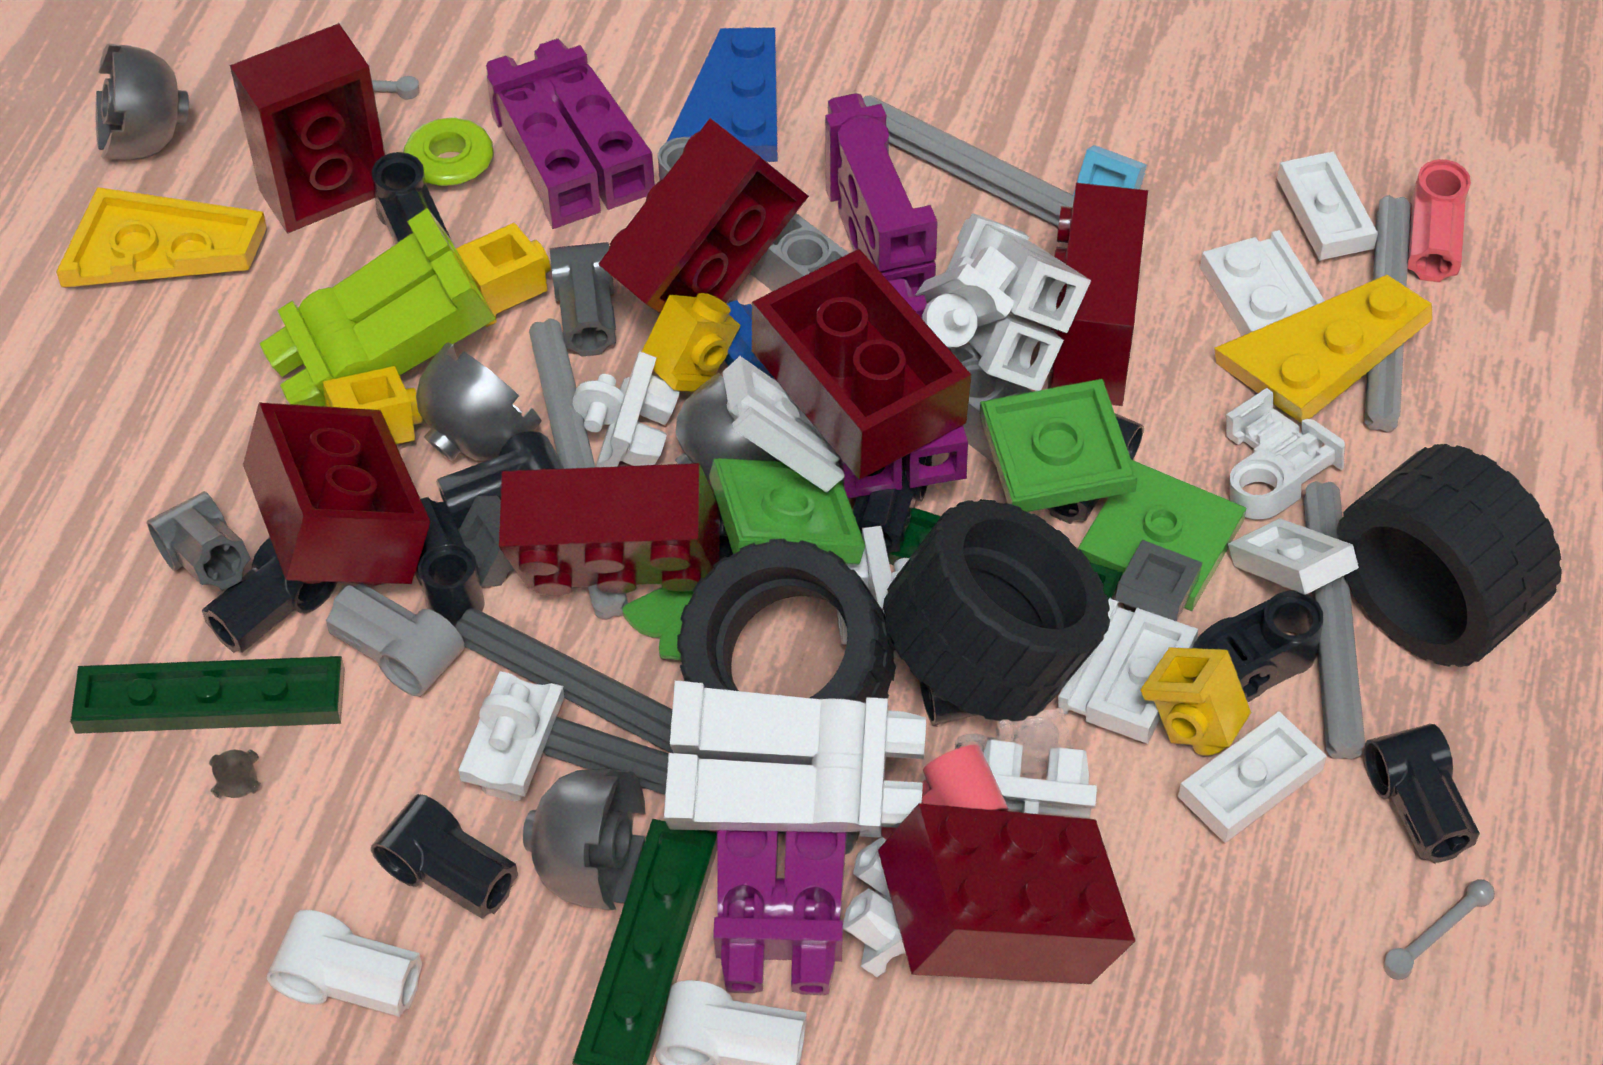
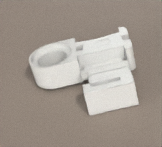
[1226,388,1345,519]

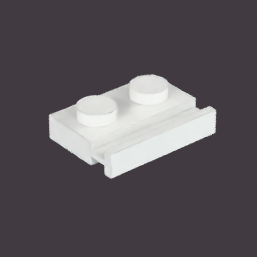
[1200,230,1325,336]
[722,356,845,492]
[1058,598,1198,744]

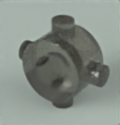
[209,749,261,799]

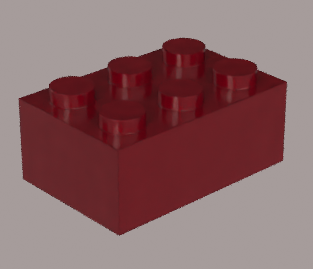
[230,23,385,234]
[598,118,809,313]
[1048,183,1148,406]
[752,248,972,480]
[243,402,431,586]
[499,463,720,596]
[878,803,1136,984]

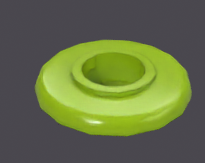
[404,117,494,186]

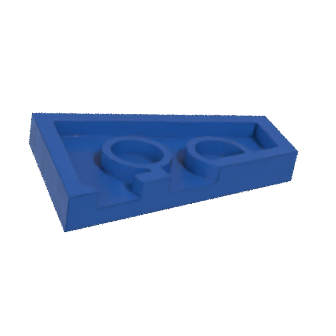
[667,27,778,162]

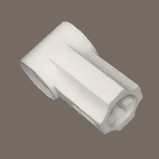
[267,910,422,1017]
[655,980,807,1065]

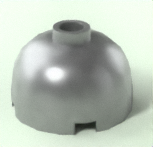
[96,44,189,160]
[416,342,542,461]
[675,372,781,487]
[523,769,645,910]

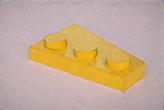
[56,187,267,288]
[1214,275,1433,424]

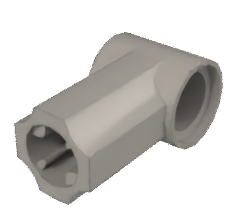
[326,583,465,697]

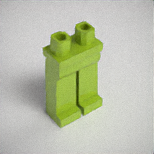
[259,208,496,406]

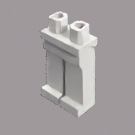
[946,213,1091,391]
[664,680,926,837]

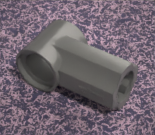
[549,242,616,356]
[147,491,251,591]

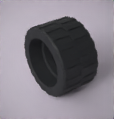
[1337,444,1562,667]
[883,499,1110,722]
[677,539,896,703]

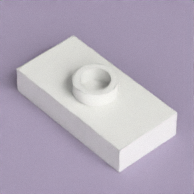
[1277,151,1378,260]
[1228,518,1359,595]
[1178,711,1327,843]

